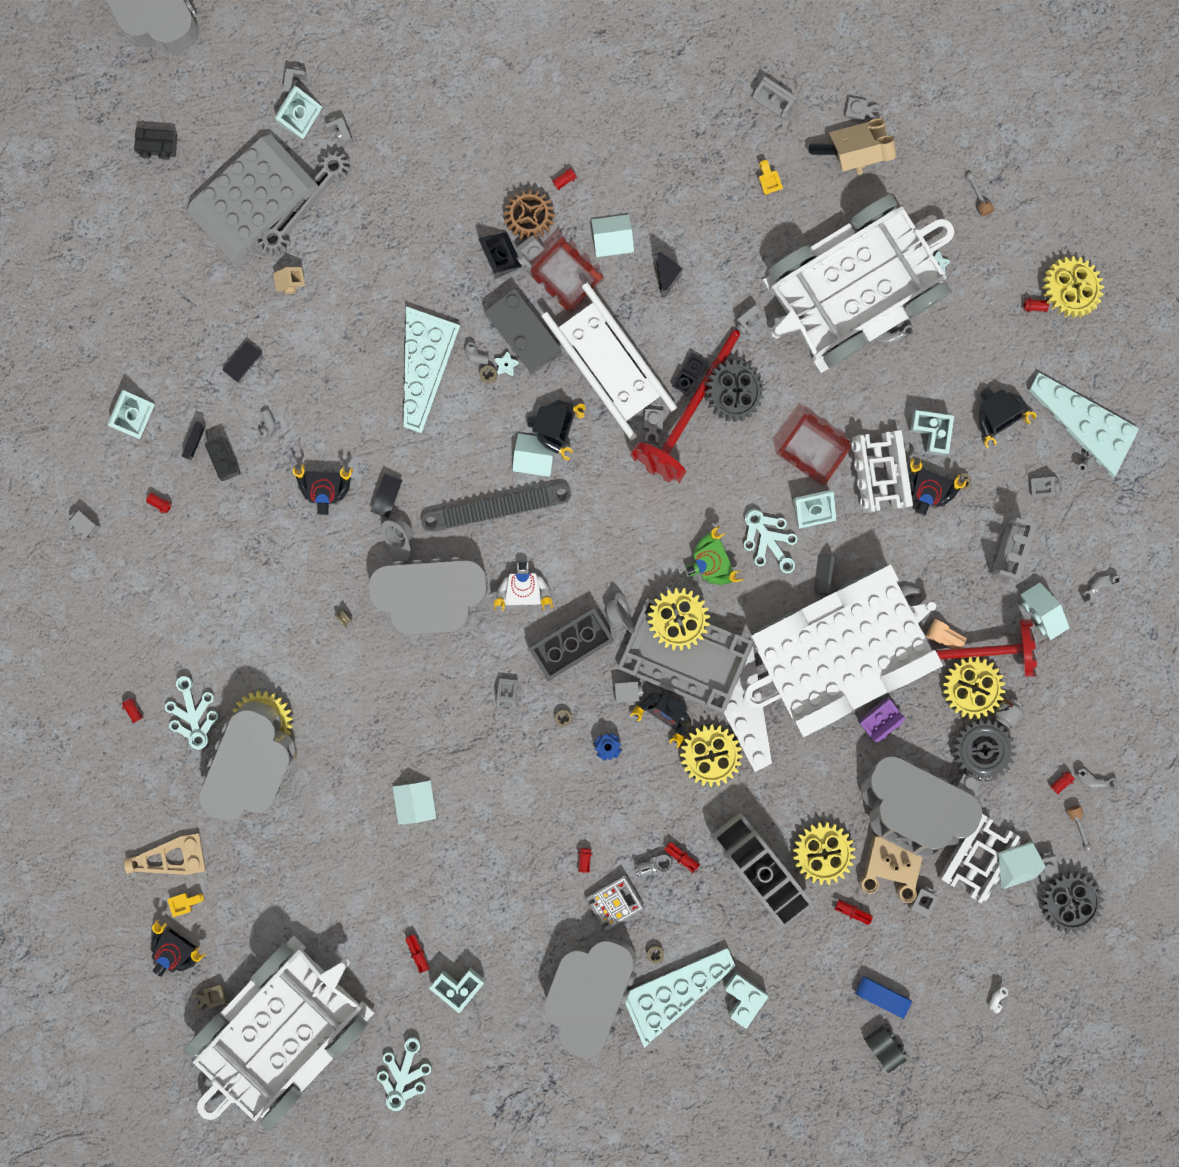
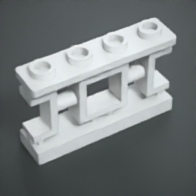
[851,430,913,513]
[938,814,1020,903]

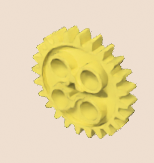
[1042,256,1104,319]
[647,588,710,651]
[942,657,1006,719]
[231,690,294,736]
[680,724,743,787]
[792,822,856,885]

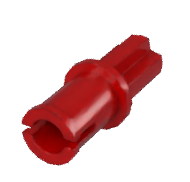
[664,842,700,874]
[834,899,873,925]
[405,934,430,973]

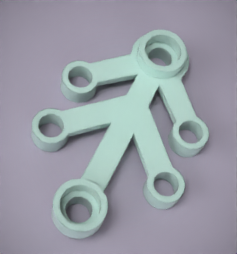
[743,509,798,574]
[165,676,219,750]
[377,1037,432,1111]

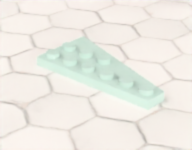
[404,306,461,434]
[1029,373,1139,478]
[625,948,735,1048]

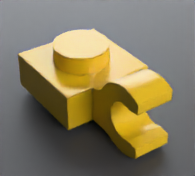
[758,160,783,196]
[167,892,205,917]

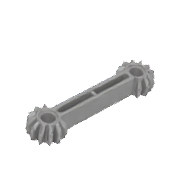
[258,150,351,257]

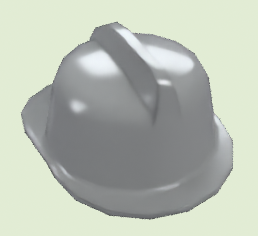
[381,517,412,561]
[606,593,635,633]

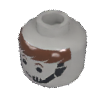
[994,698,1023,728]

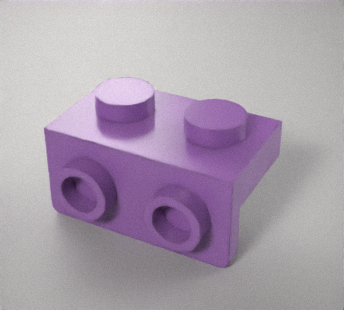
[857,697,906,743]

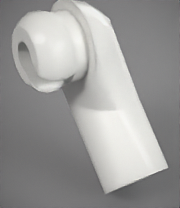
[989,987,1008,1013]

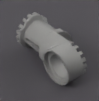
[634,854,673,880]

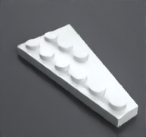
[724,646,772,772]

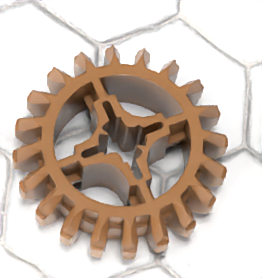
[504,189,555,240]

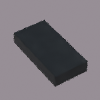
[222,341,262,383]
[181,421,206,460]

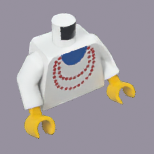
[493,562,554,612]

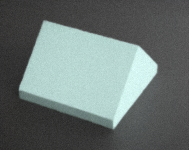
[274,86,322,139]
[591,215,634,258]
[107,390,155,439]
[513,434,554,477]
[793,490,836,529]
[393,780,436,825]
[999,842,1046,889]

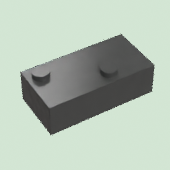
[484,289,562,375]
[528,608,614,681]

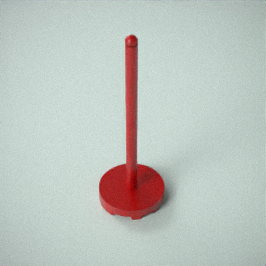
[630,330,740,484]
[935,619,1037,677]

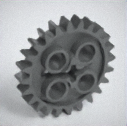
[704,359,765,422]
[1040,871,1104,934]

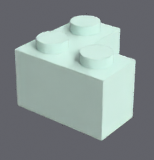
[910,410,954,456]
[1021,583,1069,640]
[429,967,485,1013]
[724,971,768,1029]

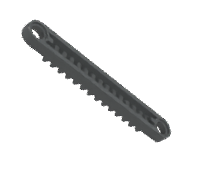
[421,484,571,532]

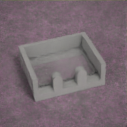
[991,518,1038,581]

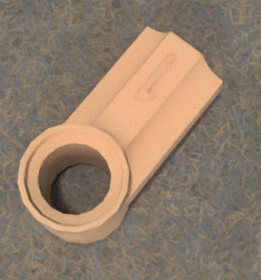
[925,619,967,649]

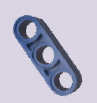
[854,976,913,1019]

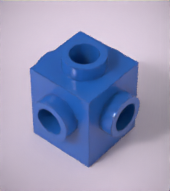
[594,732,622,761]

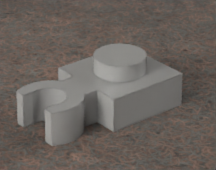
[845,97,880,121]
[643,409,664,443]

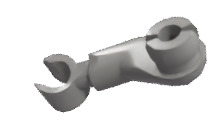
[874,325,914,344]
[1080,574,1122,602]
[1076,769,1119,790]

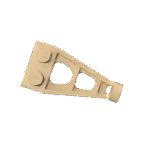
[124,833,206,875]

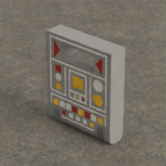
[585,875,645,931]

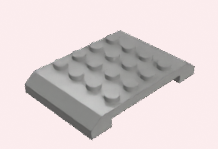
[187,134,320,265]
[618,598,754,713]

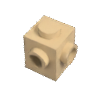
[273,267,305,295]

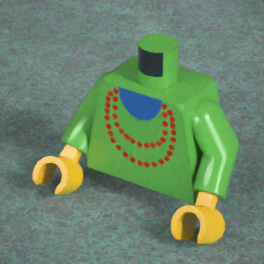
[685,526,743,585]

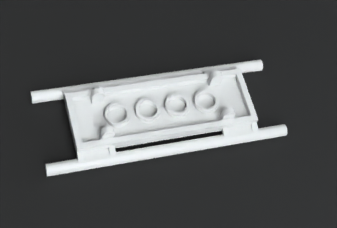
[541,282,677,441]

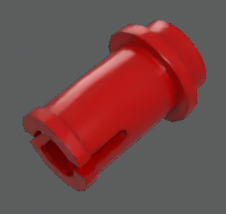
[551,168,577,191]
[1023,297,1049,313]
[146,492,172,514]
[122,698,144,723]
[1050,771,1075,795]
[578,848,593,873]

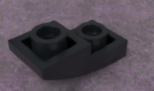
[672,352,708,396]
[370,473,403,518]

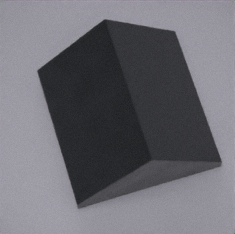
[479,232,522,279]
[656,252,683,297]

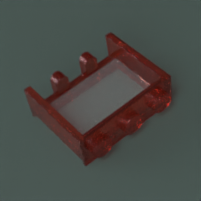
[531,237,604,312]
[776,414,851,486]

